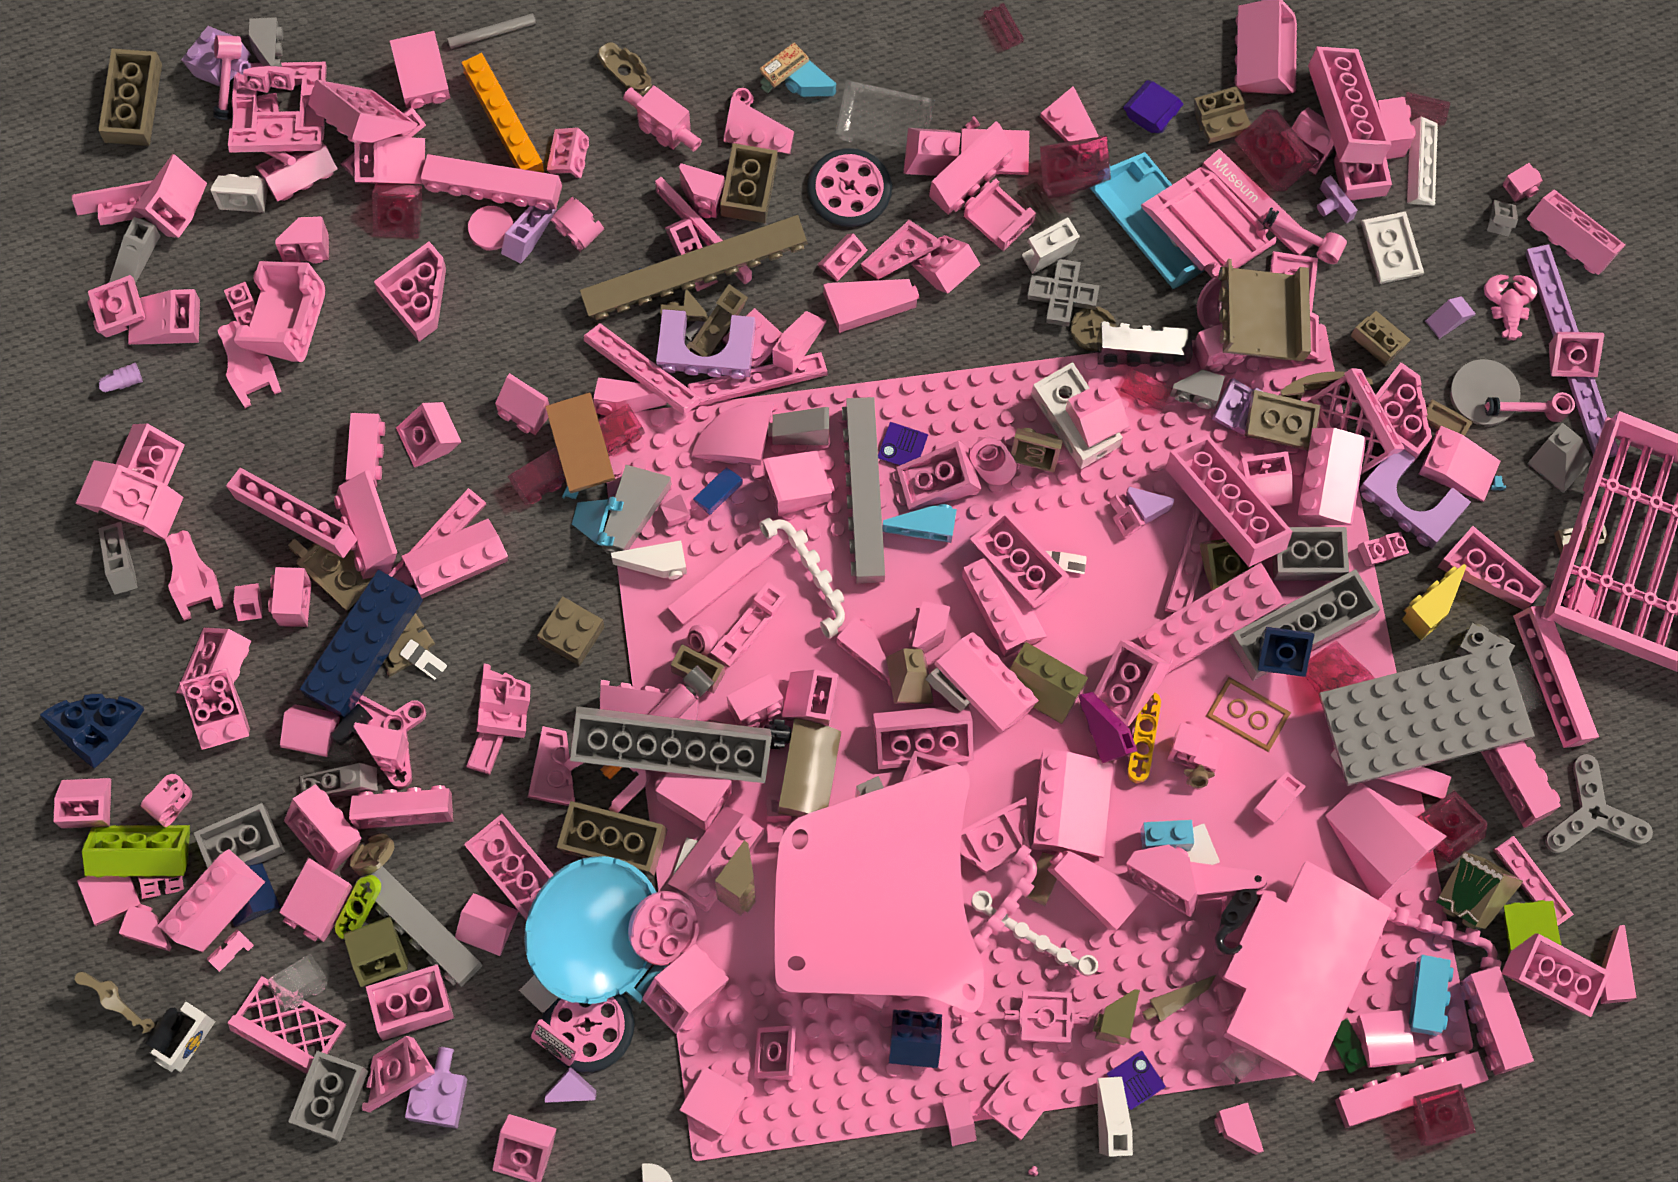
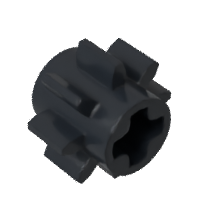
[763,719,791,750]

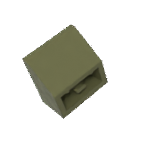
[344,917,408,987]

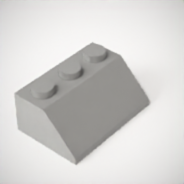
[288,1051,368,1142]

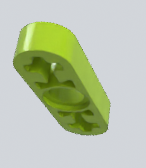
[335,875,381,939]

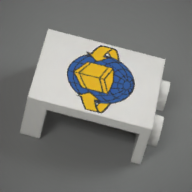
[151,1002,215,1072]

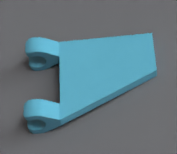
[572,497,624,547]

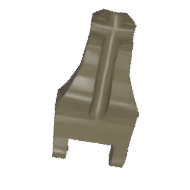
[75,972,155,1033]

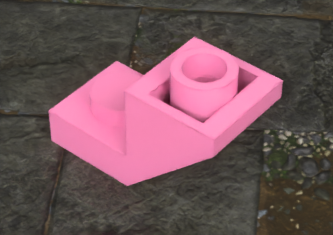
[1253,772,1306,826]

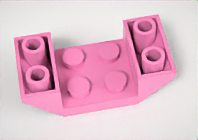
[76,460,183,540]

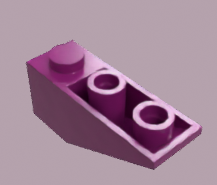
[1078,692,1138,763]

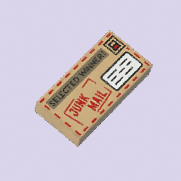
[760,42,809,87]

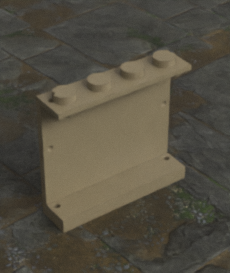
[1218,258,1311,361]

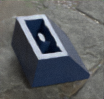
[889,1010,942,1068]

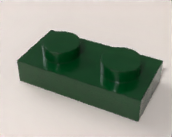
[1331,1018,1368,1074]

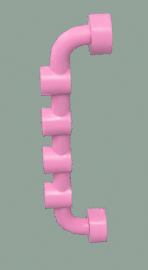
[973,845,1037,954]
[1379,907,1502,970]

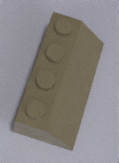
[715,840,756,916]

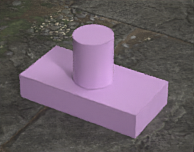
[1317,175,1357,223]

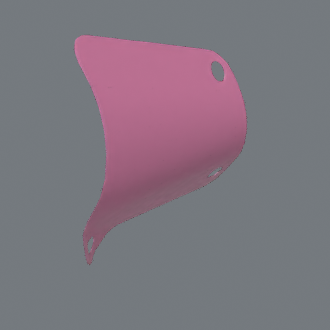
[775,765,984,1013]

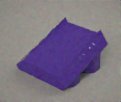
[1123,80,1184,133]

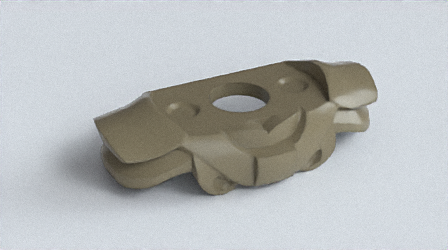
[597,42,652,95]

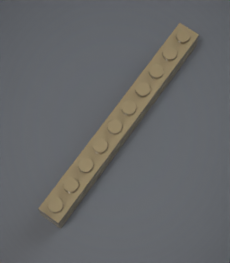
[580,215,808,320]

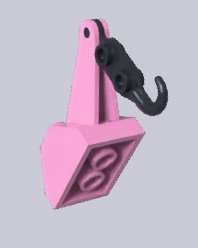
[1126,845,1267,955]

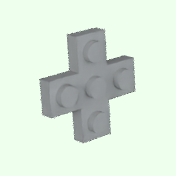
[1028,259,1099,327]

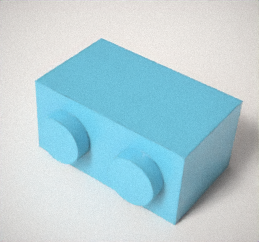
[1140,820,1194,851]

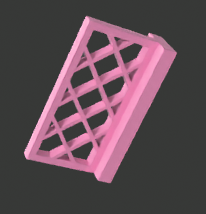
[1311,368,1405,475]
[228,976,346,1074]

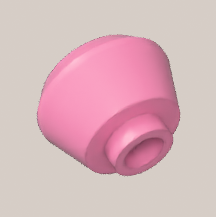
[687,625,718,656]

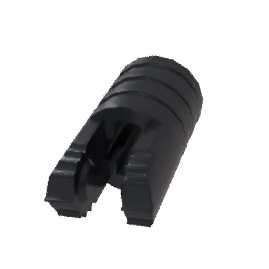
[331,704,373,746]
[145,1007,185,1054]

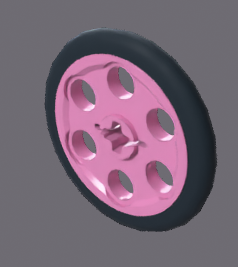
[807,148,892,227]
[542,994,635,1072]

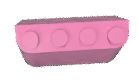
[1235,0,1297,94]

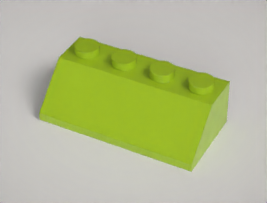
[82,825,190,878]

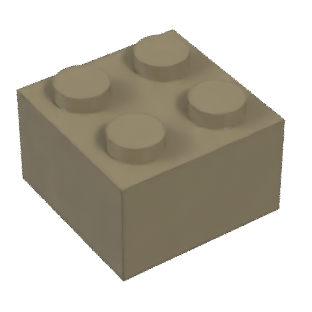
[537,596,605,666]

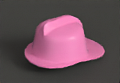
[970,436,1016,485]

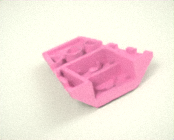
[1325,783,1447,901]

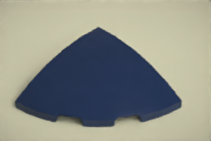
[40,694,144,769]

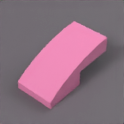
[766,796,791,848]

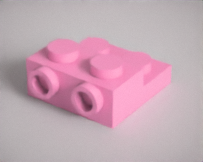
[87,275,146,338]

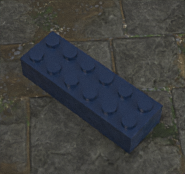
[300,570,423,718]

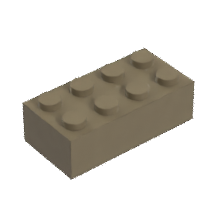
[99,49,162,146]
[557,801,667,876]

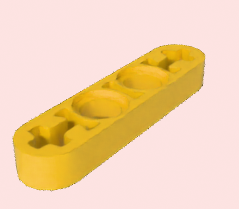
[1127,692,1161,783]

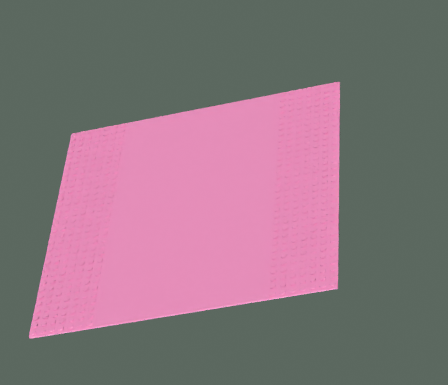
[599,324,1473,1161]

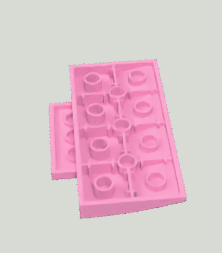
[1223,861,1392,1083]

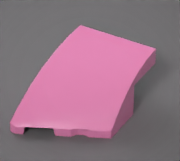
[476,663,530,738]

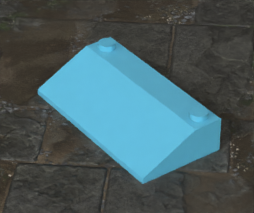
[1089,152,1205,289]

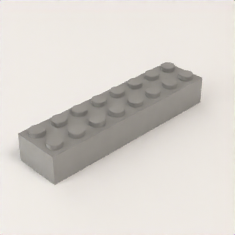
[570,706,772,783]

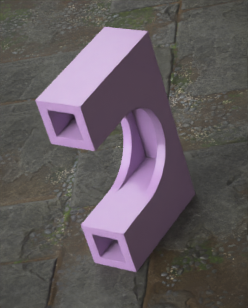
[656,309,756,379]
[1359,449,1471,549]

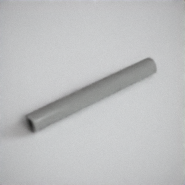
[447,13,536,49]

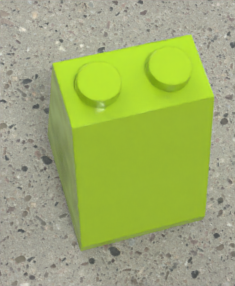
[1504,900,1561,981]

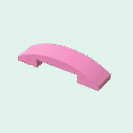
[710,582,787,668]
[1378,767,1451,800]

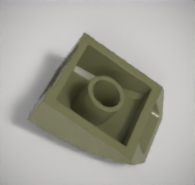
[1199,538,1254,591]

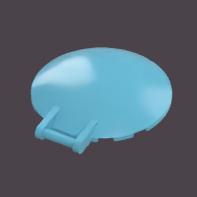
[525,856,670,1004]

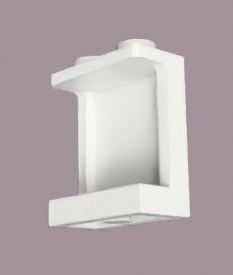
[1022,218,1080,274]

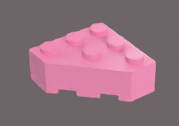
[374,242,446,342]
[1356,363,1432,463]

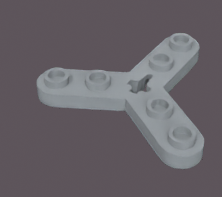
[1545,754,1653,853]

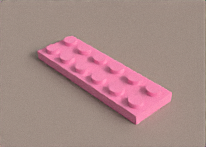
[1137,563,1286,674]

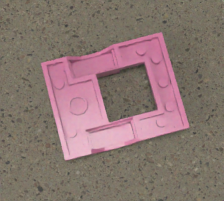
[228,62,327,153]

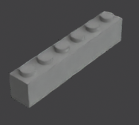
[356,866,482,987]

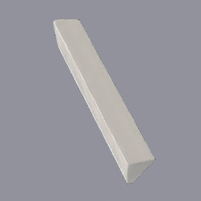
[1407,117,1438,206]

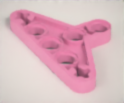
[355,695,426,789]

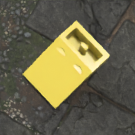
[1402,564,1466,640]

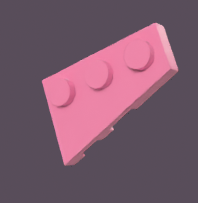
[861,220,942,280]

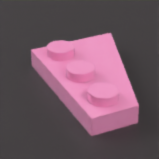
[1040,86,1103,162]
[723,97,794,154]
[527,726,575,806]

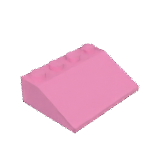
[308,79,417,144]
[1031,749,1113,858]

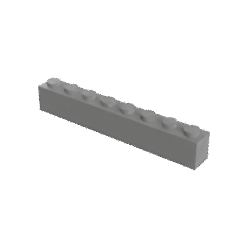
[842,397,885,584]

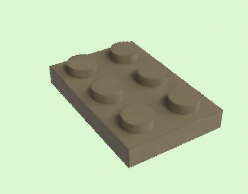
[1245,390,1320,451]

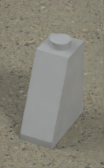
[768,407,829,445]

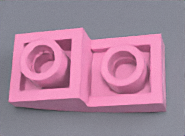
[243,66,295,93]
[224,282,256,326]
[1357,532,1409,567]

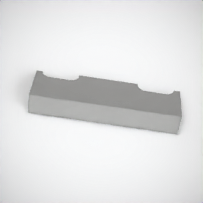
[685,308,714,341]

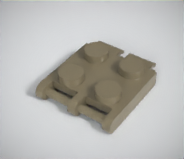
[383,613,435,677]

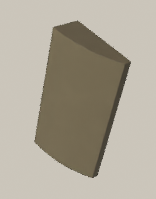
[778,718,841,817]

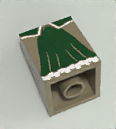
[1436,851,1523,930]

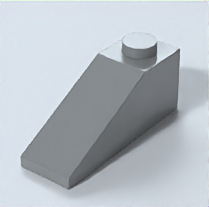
[98,522,138,595]

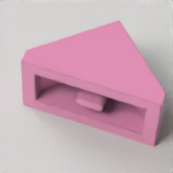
[942,1092,976,1146]

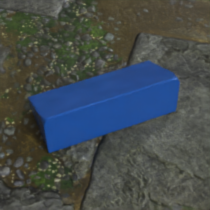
[693,467,743,515]

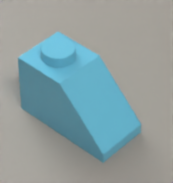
[785,60,836,97]

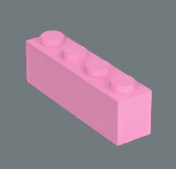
[600,680,699,720]

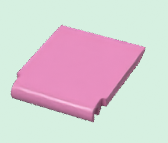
[1141,166,1276,278]

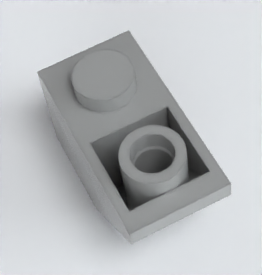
[1170,370,1225,409]

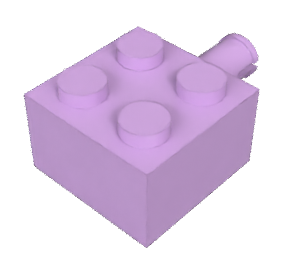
[181,26,251,87]
[405,1047,467,1129]

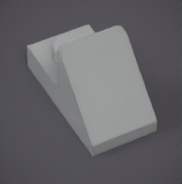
[1487,200,1518,236]

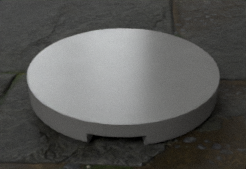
[1450,359,1520,427]

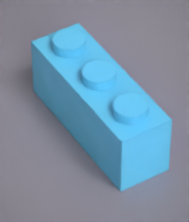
[1409,955,1453,1036]

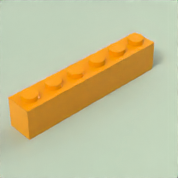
[462,53,544,173]

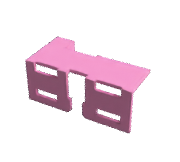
[138,876,184,899]
[207,929,254,972]

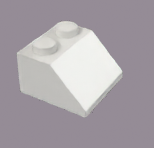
[211,174,268,213]

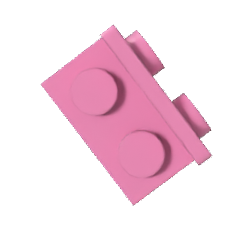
[547,128,589,178]

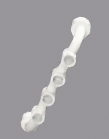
[759,518,845,639]
[971,890,1098,976]

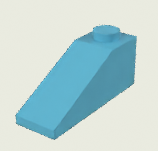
[882,504,957,543]

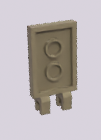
[288,539,373,612]

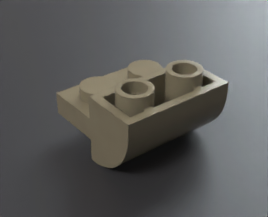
[1194,86,1252,144]
[1351,311,1411,366]

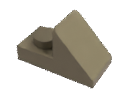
[660,289,709,322]

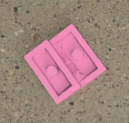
[1356,1010,1416,1067]

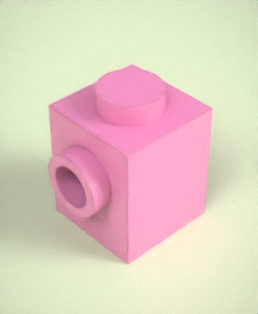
[1503,163,1542,202]
[1562,583,1601,617]

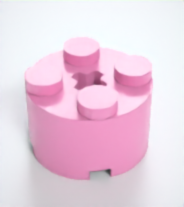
[551,197,604,251]

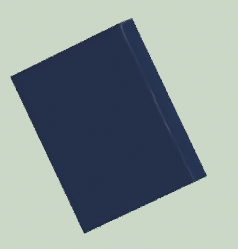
[1258,627,1315,677]
[232,863,280,927]

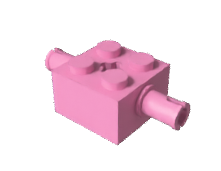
[623,86,702,152]

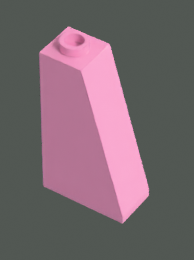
[823,279,919,333]
[1047,851,1148,930]

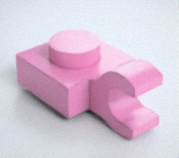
[1109,494,1145,537]

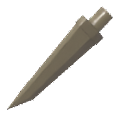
[1142,975,1216,1022]

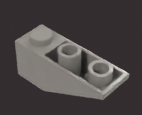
[249,18,283,67]
[109,217,160,284]
[300,763,378,798]

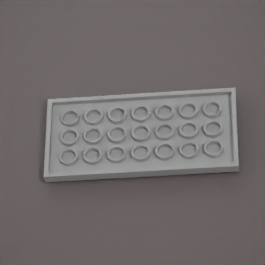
[1319,645,1535,786]

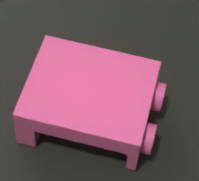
[964,179,1036,251]

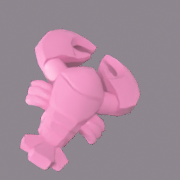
[1484,275,1537,341]

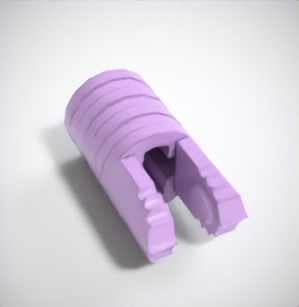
[99,363,143,393]

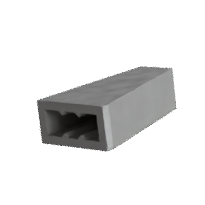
[602,465,672,555]

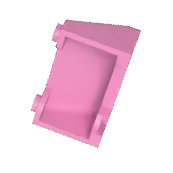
[234,261,325,362]

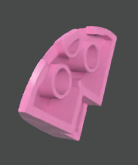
[692,402,774,466]

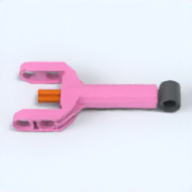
[564,665,715,813]

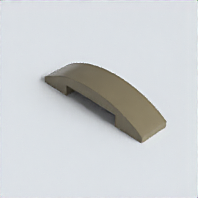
[686,284,748,357]
[1279,371,1373,400]

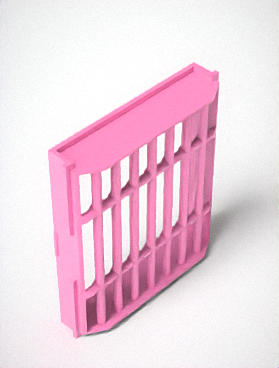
[1541,411,1678,672]

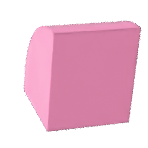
[233,583,262,621]

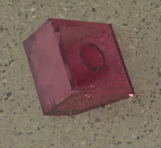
[372,183,422,238]
[1418,791,1488,864]
[1413,1083,1476,1146]

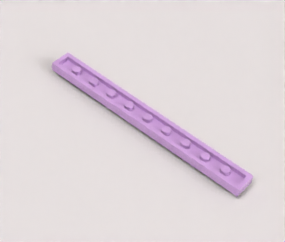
[1525,244,1618,458]

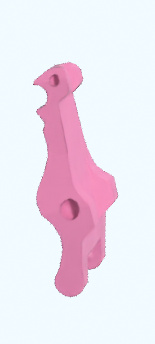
[218,321,281,408]
[165,531,223,621]

